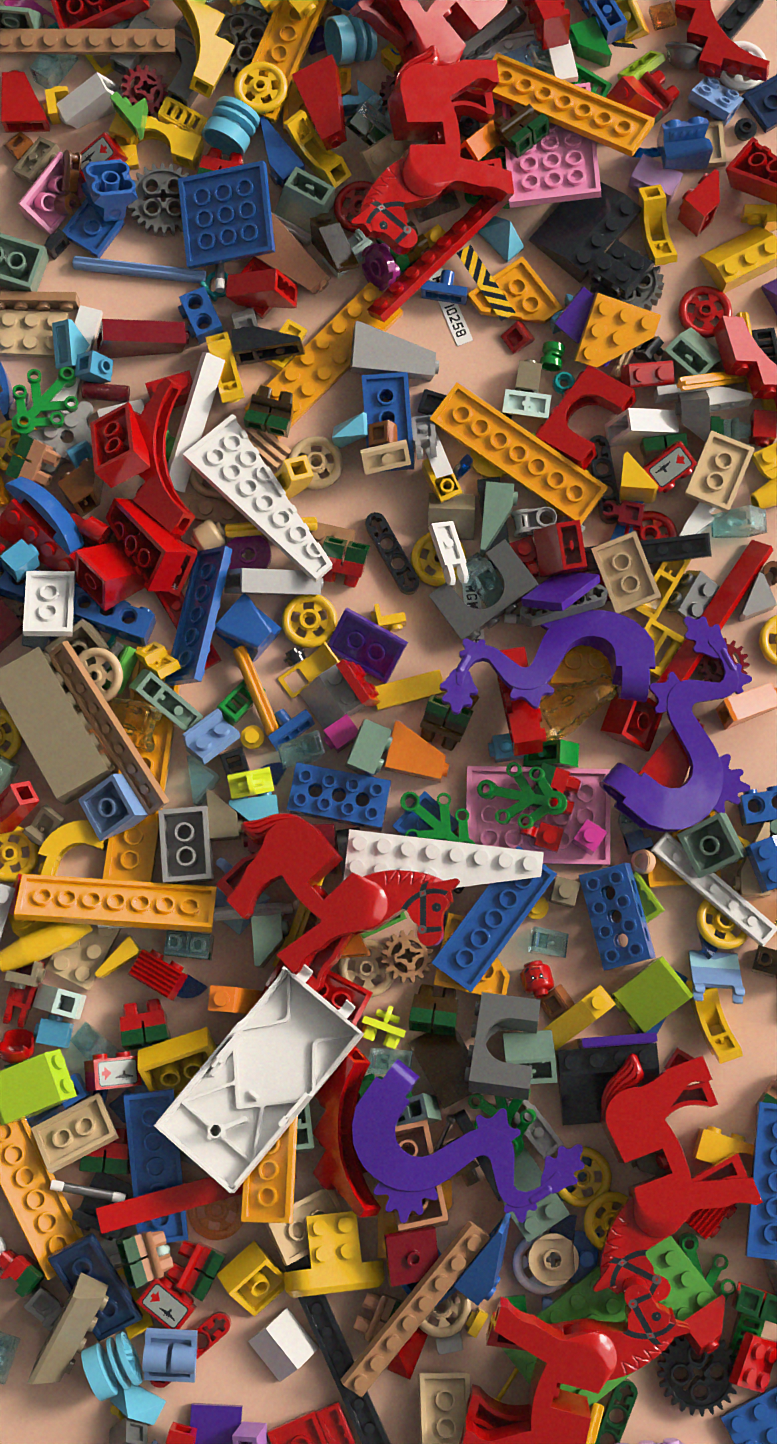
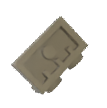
[12,136,63,185]

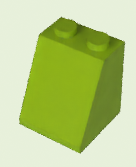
[611,956,694,1033]
[0,1049,77,1126]

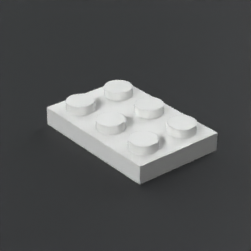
[23,571,75,636]

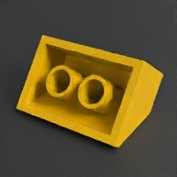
[699,226,777,293]
[138,1027,217,1099]

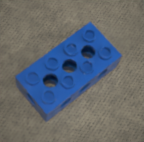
[361,372,415,472]
[287,762,391,831]
[579,863,656,970]

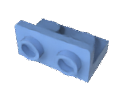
[182,709,240,765]

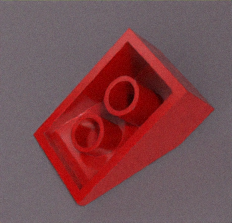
[90,402,150,488]

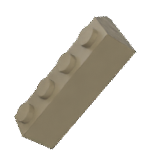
[28,1272,109,1385]

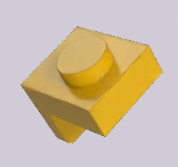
[43,86,69,125]
[370,603,406,632]

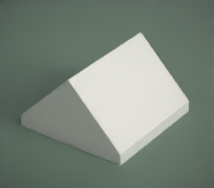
[248,1308,319,1382]

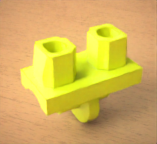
[227,767,274,799]
[362,1005,406,1049]

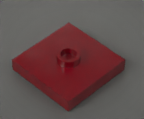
[384,1226,438,1287]

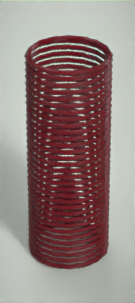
[81,382,130,402]

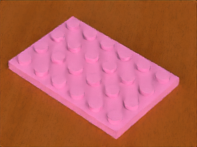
[501,83,601,208]
[466,766,610,866]

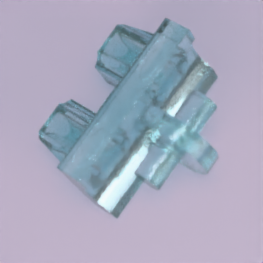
[0,1332,20,1385]

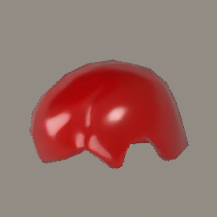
[0,1028,35,1064]

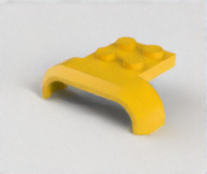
[284,1211,385,1298]

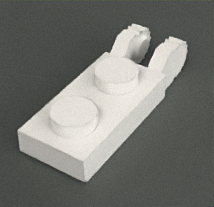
[429,521,469,585]

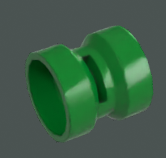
[540,341,566,372]

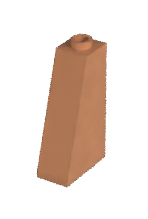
[255,214,331,294]

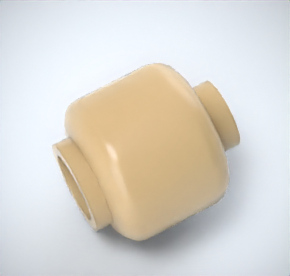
[191,519,225,551]

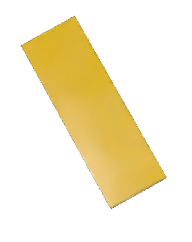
[375,669,446,711]

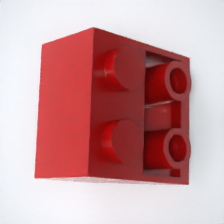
[677,168,720,237]
[533,520,587,577]

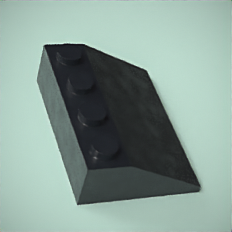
[529,182,642,283]
[556,1043,660,1126]

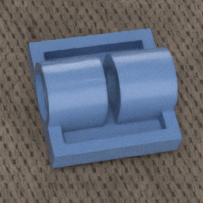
[688,76,744,126]
[142,1328,198,1383]

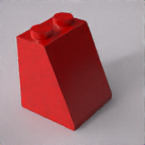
[76,541,146,611]

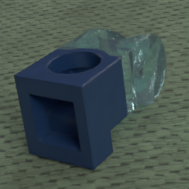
[618,813,654,855]

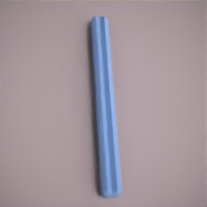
[72,256,207,283]

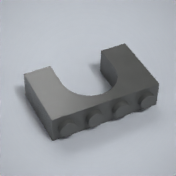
[109,15,199,108]
[429,539,539,642]
[464,992,541,1100]

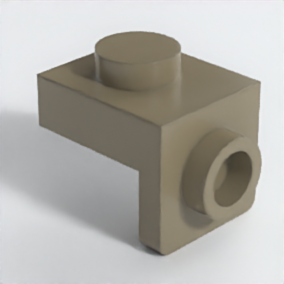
[23,804,65,846]
[4,961,45,990]

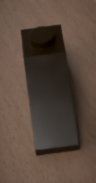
[310,213,359,273]

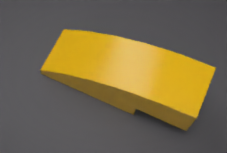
[635,559,691,621]

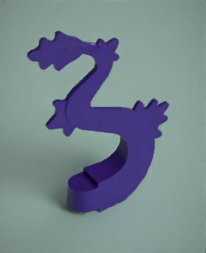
[440,601,656,715]
[599,616,752,832]
[352,1059,585,1223]

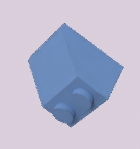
[78,774,149,841]

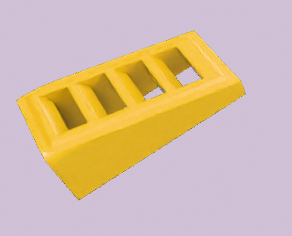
[158,96,209,136]
[95,935,141,979]

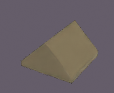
[428,493,475,540]
[45,619,110,666]

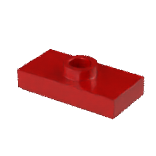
[315,1400,356,1444]

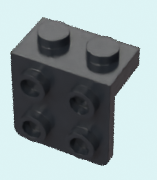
[71,1172,133,1241]

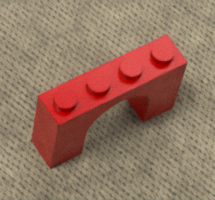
[536,365,636,470]

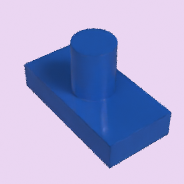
[421,270,468,305]
[267,709,315,751]
[570,1230,600,1283]

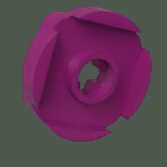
[362,243,400,291]
[226,535,272,569]

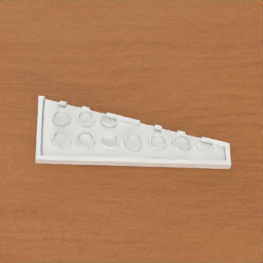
[183,414,333,583]
[343,829,544,888]

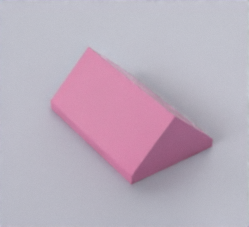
[18,152,85,235]

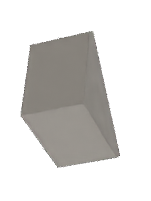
[738,572,777,621]

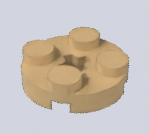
[528,1233,579,1286]

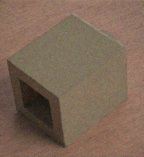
[515,359,542,393]
[549,876,581,908]

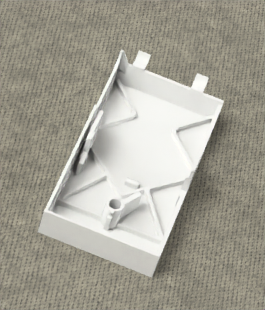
[154,964,364,1193]

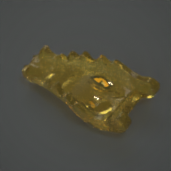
[538,673,618,741]
[107,697,163,752]

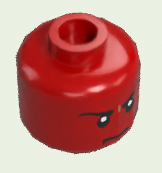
[520,960,554,999]

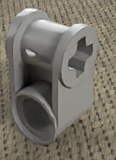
[511,507,557,538]

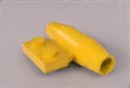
[750,442,777,511]
[0,912,93,973]

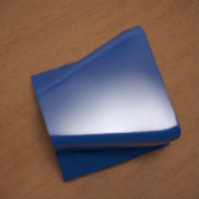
[657,116,713,169]
[81,159,138,221]
[215,593,282,663]

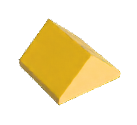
[619,452,658,503]

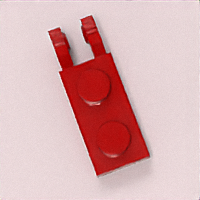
[3,961,45,1029]

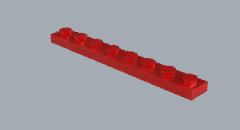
[367,195,509,322]

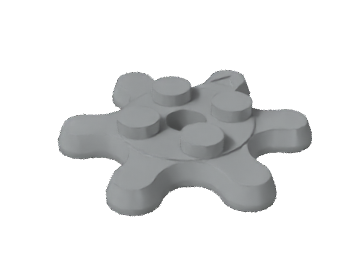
[28,401,93,476]

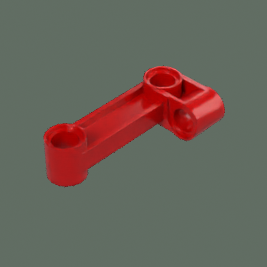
[48,491,114,547]

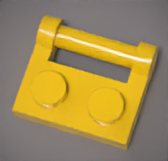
[644,618,685,679]

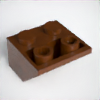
[57,457,104,517]

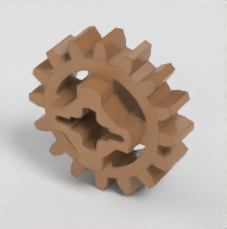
[381,930,434,983]

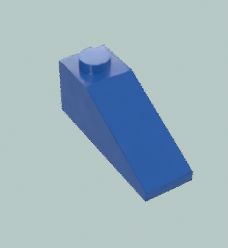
[260,116,305,188]

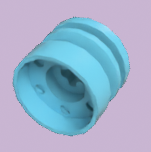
[324,14,377,66]
[202,96,260,156]
[81,1331,143,1402]

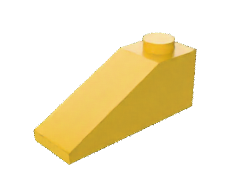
[542,985,616,1050]

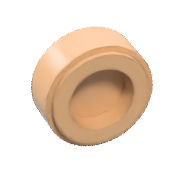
[631,849,656,874]

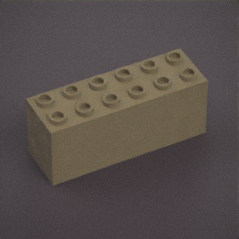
[0,647,115,805]

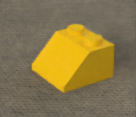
[216,1240,285,1317]

